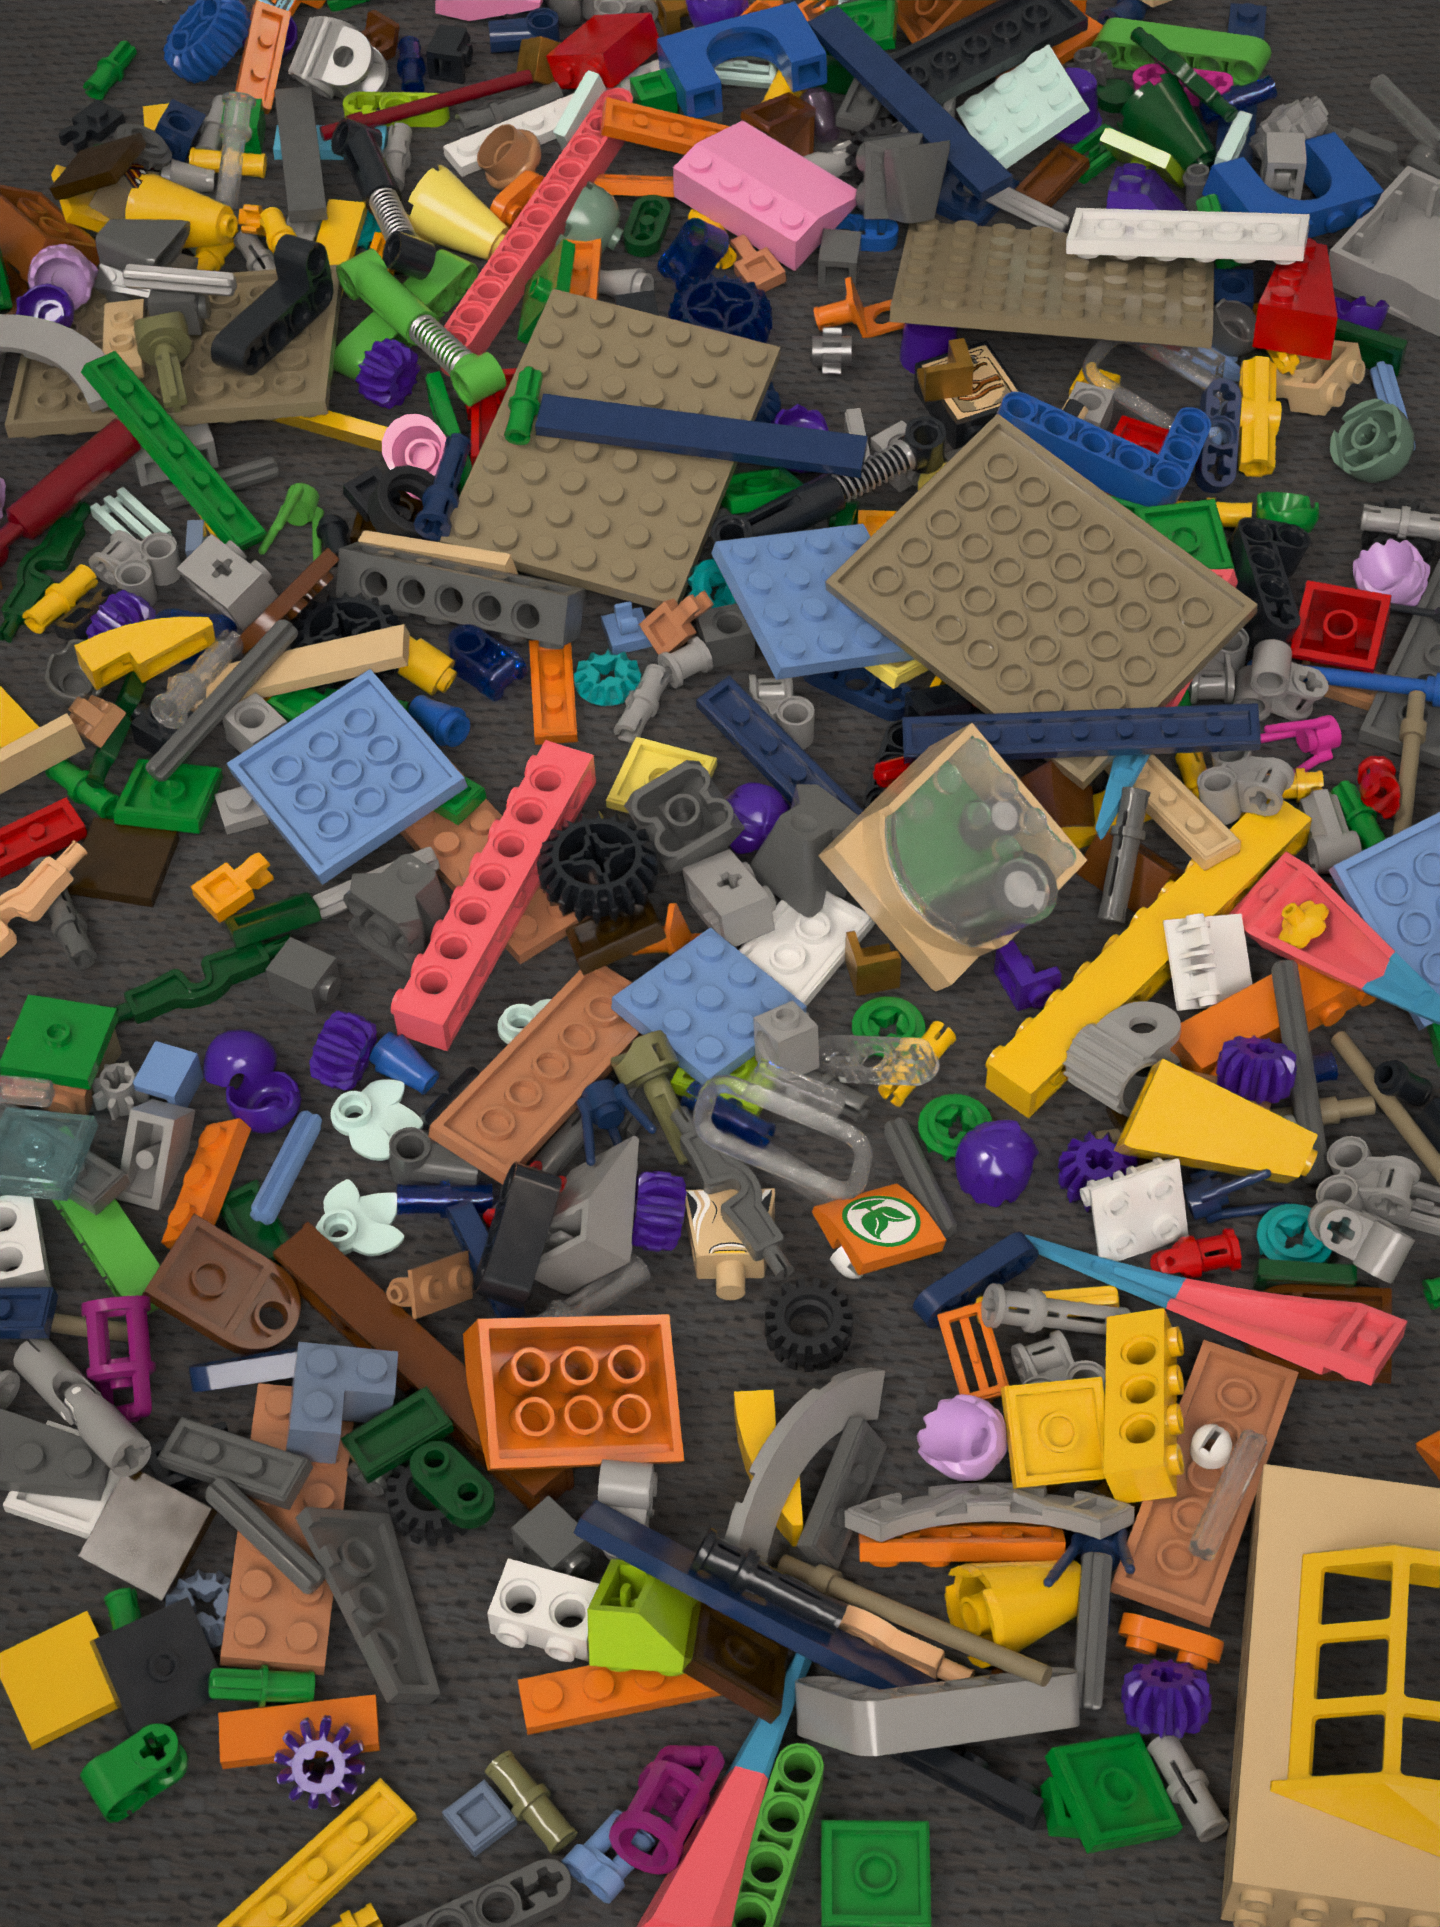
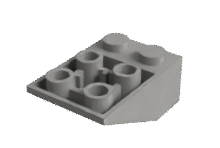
[534,1136,639,1294]

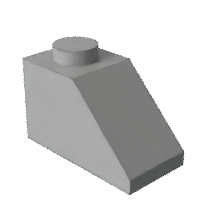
[115,1099,195,1210]

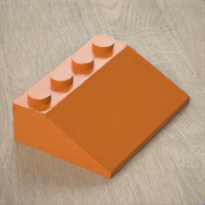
[463,1314,684,1471]

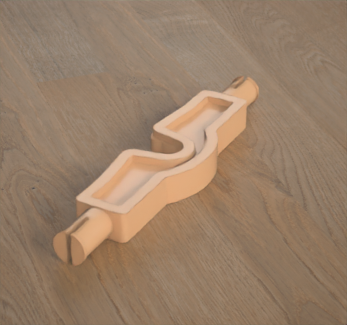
[0,840,88,958]
[838,1605,975,1681]

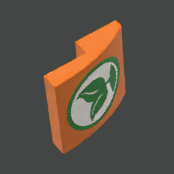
[812,1183,946,1275]

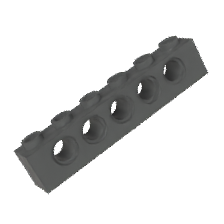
[335,541,585,649]

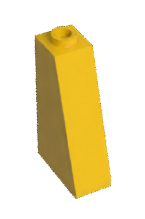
[1114,1058,1318,1184]

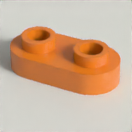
[490,170,545,229]
[1118,1613,1224,1671]

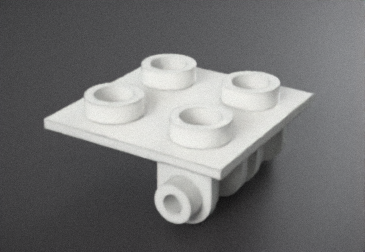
[1163,913,1252,1011]
[1080,1157,1189,1261]

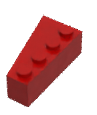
[1252,238,1338,361]

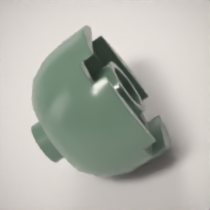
[554,181,624,254]
[1330,399,1414,483]

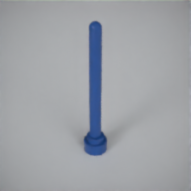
[1247,660,1440,707]

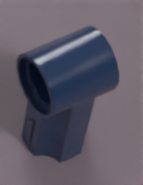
[488,8,561,54]

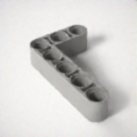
[795,1667,1080,1756]

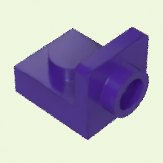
[994,940,1062,1012]

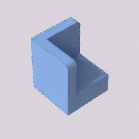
[133,1041,204,1108]

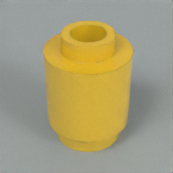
[398,636,457,696]

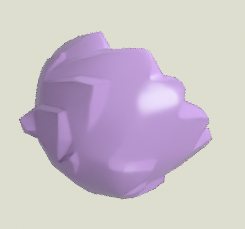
[28,244,98,310]
[1353,539,1430,606]
[917,1394,1008,1481]

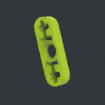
[343,91,450,127]

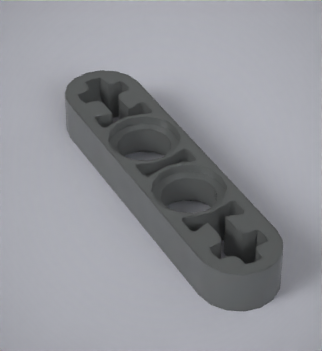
[398,1858,573,1927]

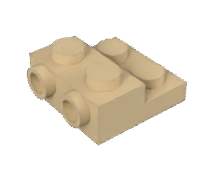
[1270,340,1365,416]

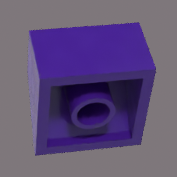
[1106,163,1188,211]

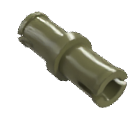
[485,1750,578,1855]

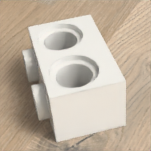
[0,1190,52,1288]
[487,1558,599,1662]

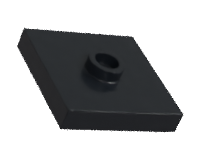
[89,1597,219,1737]

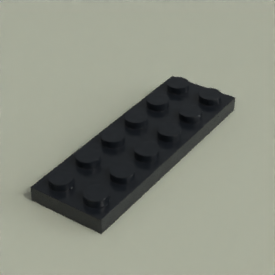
[889,0,1088,104]

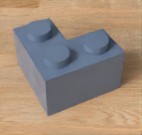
[286,1342,398,1464]

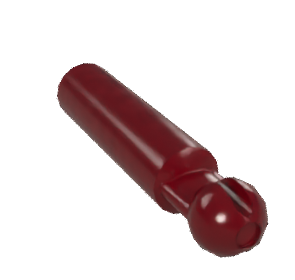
[0,418,141,568]

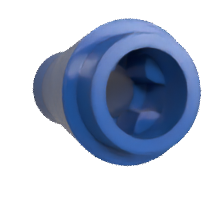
[409,695,470,747]
[369,1032,440,1095]

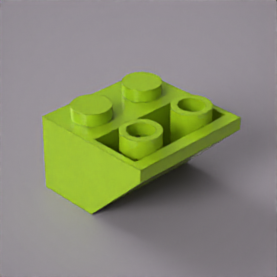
[587,1559,698,1676]

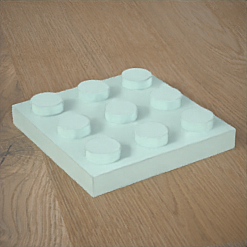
[956,44,1090,169]

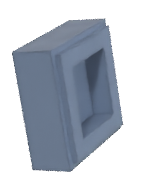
[442,1779,517,1857]

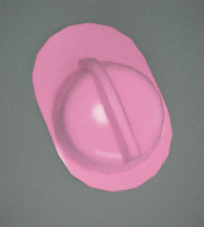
[382,414,446,501]

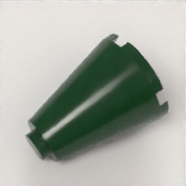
[1117,73,1216,172]

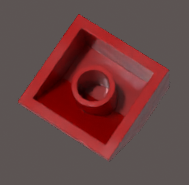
[1290,580,1392,673]

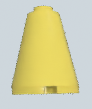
[407,165,509,261]

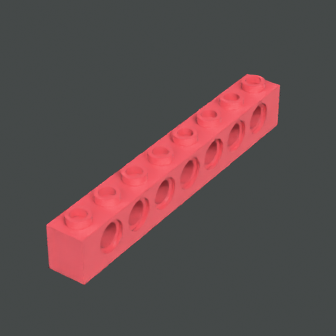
[391,740,596,1051]

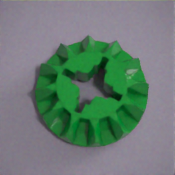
[852,997,925,1063]
[918,1094,992,1162]

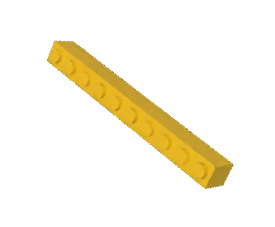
[985,799,1312,1118]

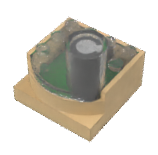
[818,723,1087,991]

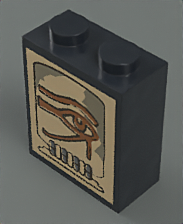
[914,340,1023,450]

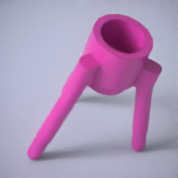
[1260,715,1342,772]

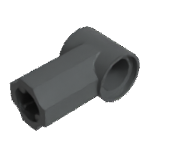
[389,1127,482,1190]

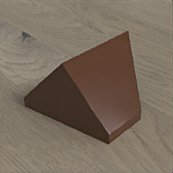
[740,92,816,157]
[1020,760,1095,828]

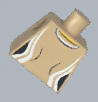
[684,1188,775,1300]

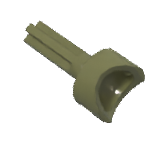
[134,311,191,412]
[611,1030,689,1165]

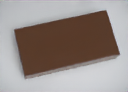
[1015,142,1090,207]

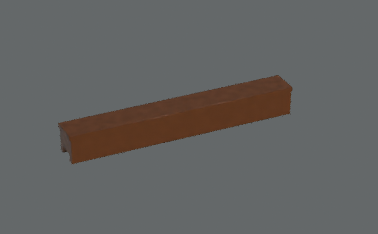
[273,1221,575,1511]

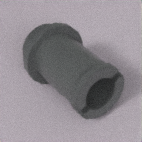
[1182,164,1210,211]

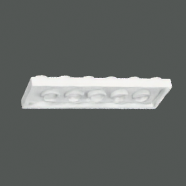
[1066,208,1310,265]

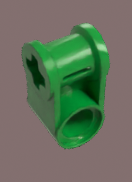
[80,1723,188,1823]

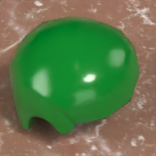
[1256,492,1319,533]

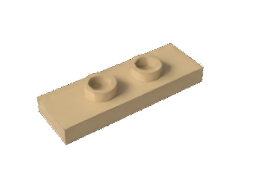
[103,298,146,378]

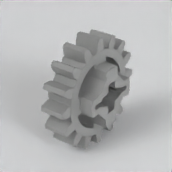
[1249,96,1329,161]

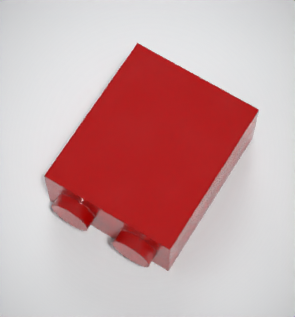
[546,12,659,89]

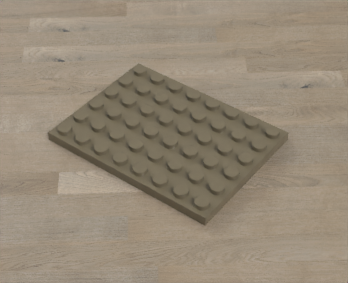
[889,218,1214,348]
[5,264,342,438]
[440,289,781,609]
[825,414,1258,790]

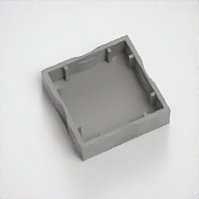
[1329,166,1440,337]

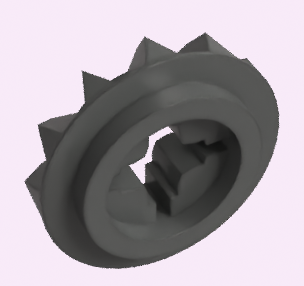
[113,124,172,171]

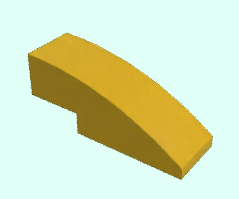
[75,617,216,691]
[734,1390,803,1547]

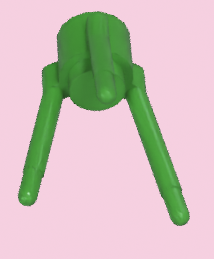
[258,483,324,561]

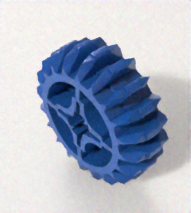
[163,0,251,84]

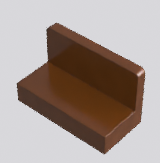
[1076,827,1184,913]

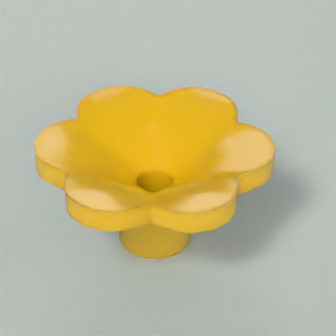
[1278,900,1329,949]

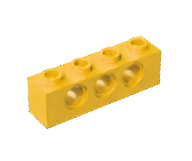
[1103,1308,1184,1503]

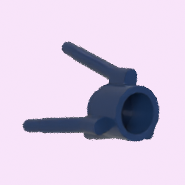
[576,1080,657,1178]
[1183,1169,1289,1224]
[1043,1529,1135,1625]

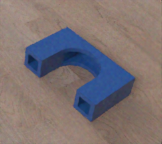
[657,1,827,119]
[1202,132,1384,238]

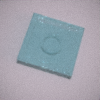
[0,1107,98,1201]

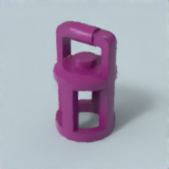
[81,1296,156,1423]
[609,1745,725,1875]

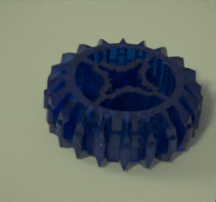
[668,273,773,343]

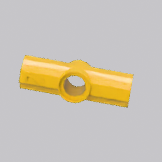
[1238,356,1282,477]

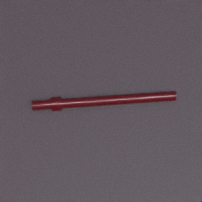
[319,69,533,141]

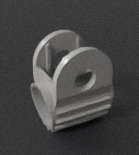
[288,16,389,100]
[1063,1001,1182,1117]

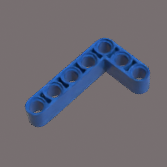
[996,392,1211,507]

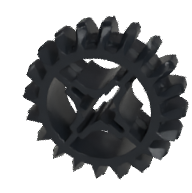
[290,592,401,689]
[537,811,659,925]

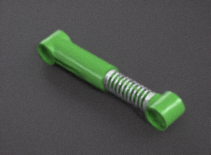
[336,248,506,406]

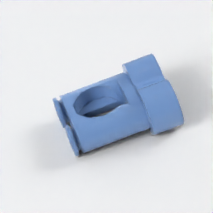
[562,1810,656,1904]

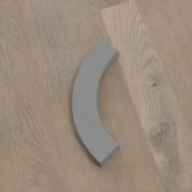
[0,314,109,412]
[725,1367,885,1563]
[844,1482,1134,1542]

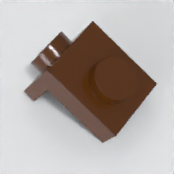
[361,9,400,61]

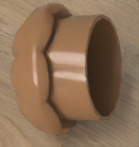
[477,124,541,190]

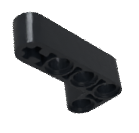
[211,234,334,375]
[1227,517,1311,650]

